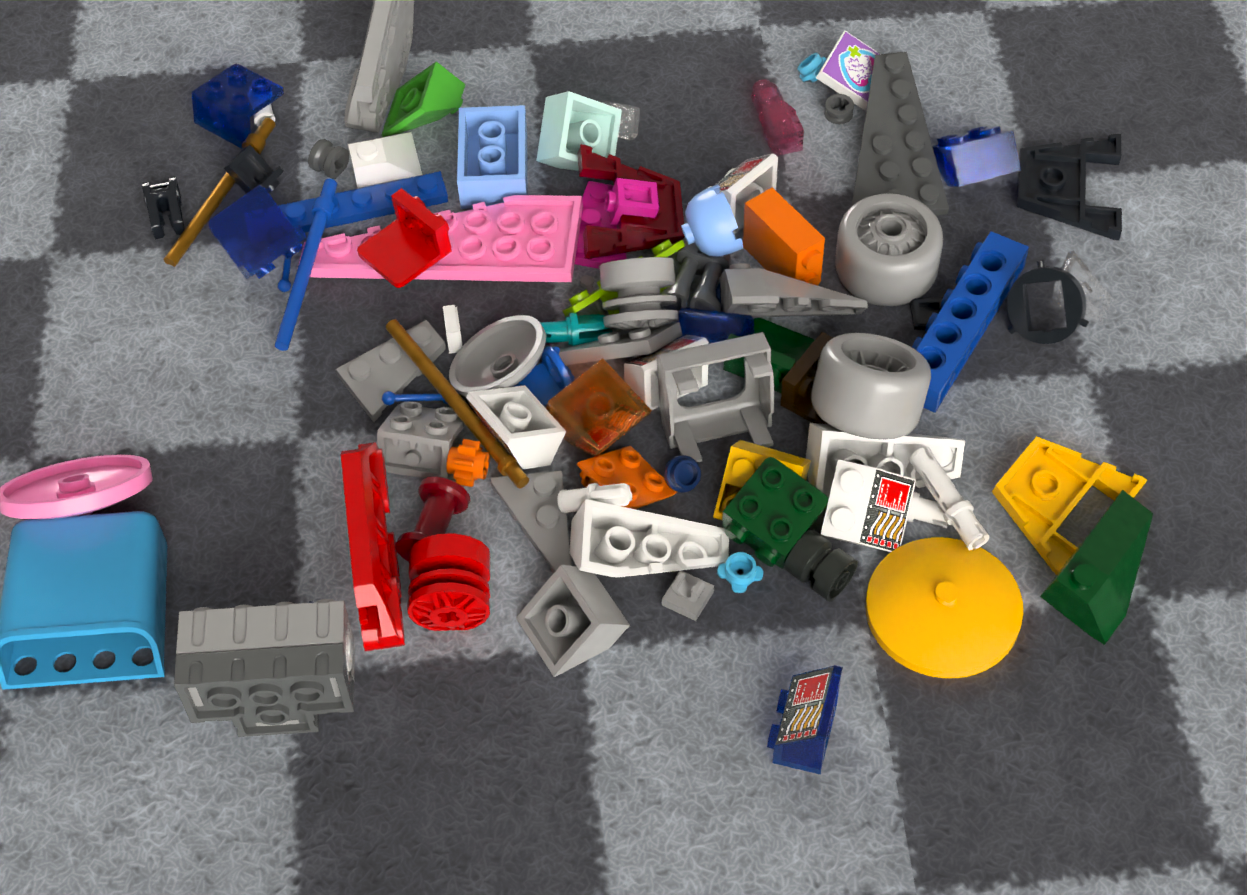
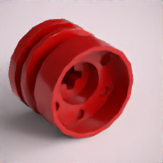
[407,533,490,631]

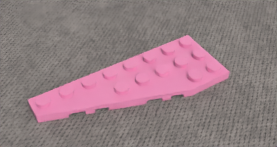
[298,195,583,282]

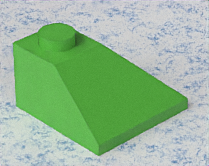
[381,62,465,137]

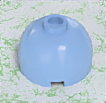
[681,184,743,257]

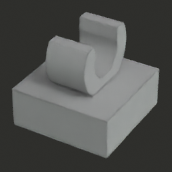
[662,570,714,621]

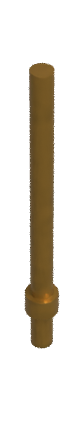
[164,118,276,266]

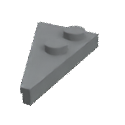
[559,322,682,365]
[491,471,572,573]

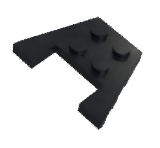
[1017,134,1122,240]

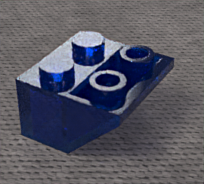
[932,126,1021,187]

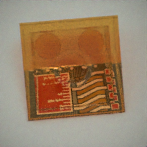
[546,358,652,457]

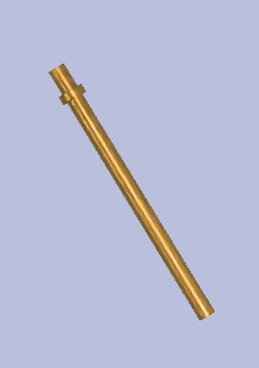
[386,319,529,488]

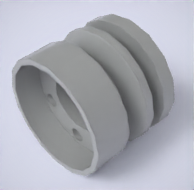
[599,257,679,331]

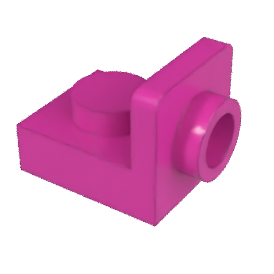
[604,178,659,225]

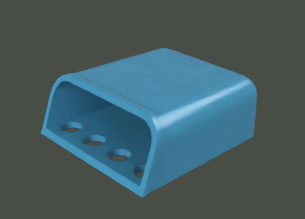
[0,511,167,690]

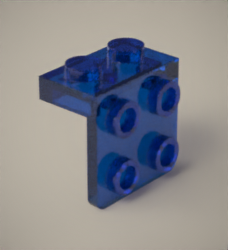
[208,186,308,279]

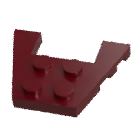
[577,144,685,259]

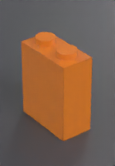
[743,187,825,286]

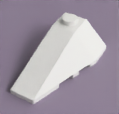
[806,423,965,500]
[569,499,729,578]

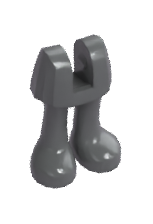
[661,241,731,327]

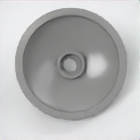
[449,315,546,397]

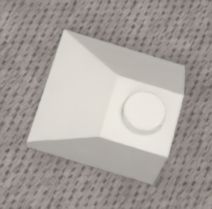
[347,132,422,189]

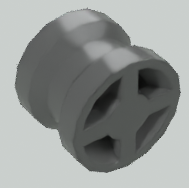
[308,139,349,179]

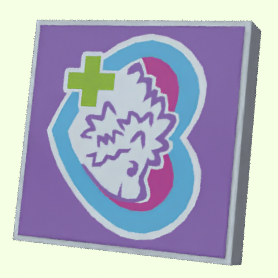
[816,30,880,111]

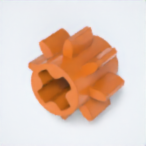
[446,439,490,487]

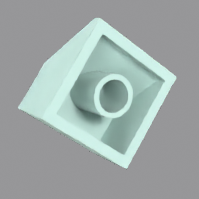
[536,91,622,171]

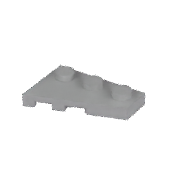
[336,320,446,422]

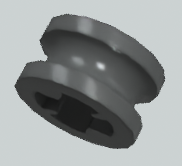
[824,94,854,124]

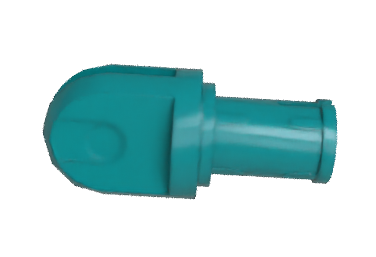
[540,313,612,346]

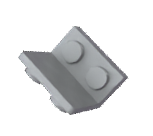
[377,402,465,479]

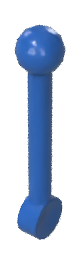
[278,236,297,292]
[382,391,448,405]

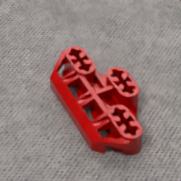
[341,442,405,651]

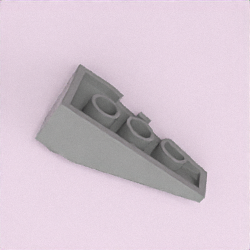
[720,263,868,318]

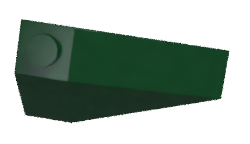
[1040,490,1153,645]

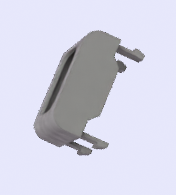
[657,332,774,462]

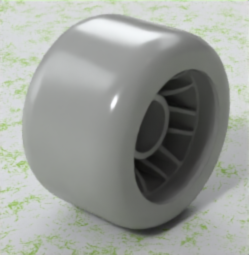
[835,193,943,306]
[811,333,931,440]

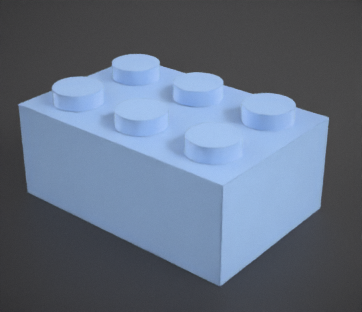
[457,105,528,209]

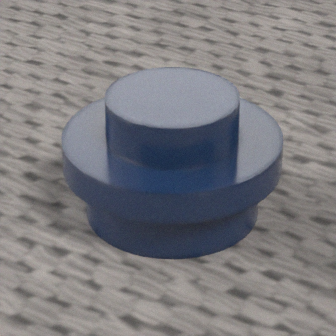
[664,455,701,493]

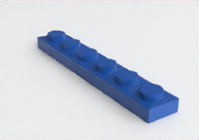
[244,171,448,244]

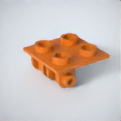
[577,446,677,510]

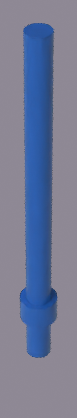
[275,179,338,351]

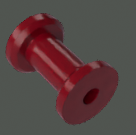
[395,477,470,562]

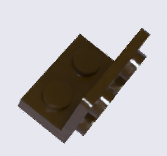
[781,332,833,424]

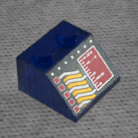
[767,665,843,774]

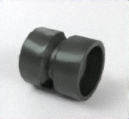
[784,530,858,602]

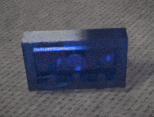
[192,64,284,149]

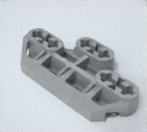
[344,0,414,133]

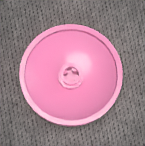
[0,455,153,519]

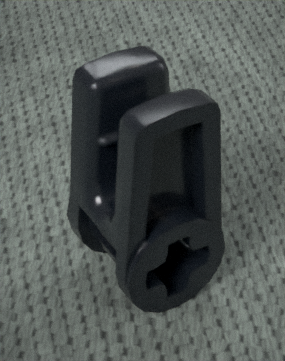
[142,176,185,239]

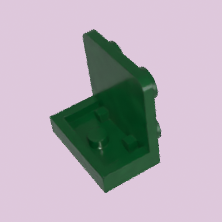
[723,317,815,393]
[722,457,828,569]

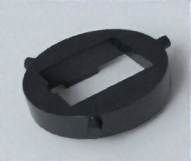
[1007,260,1089,344]

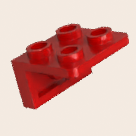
[357,188,452,288]

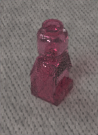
[751,79,804,156]

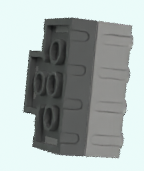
[174,599,355,737]

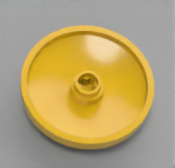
[865,537,1023,678]

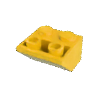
[713,440,811,520]

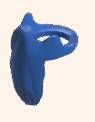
[514,346,583,407]

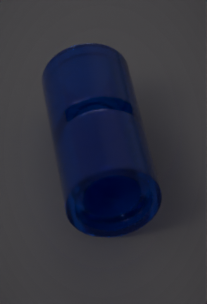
[676,308,754,344]

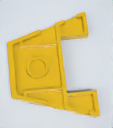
[992,436,1147,575]

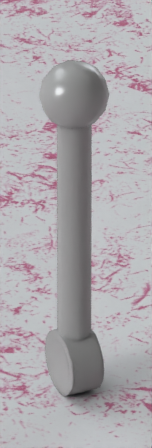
[580,275,612,329]

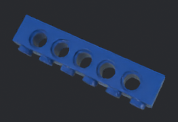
[912,231,1029,413]

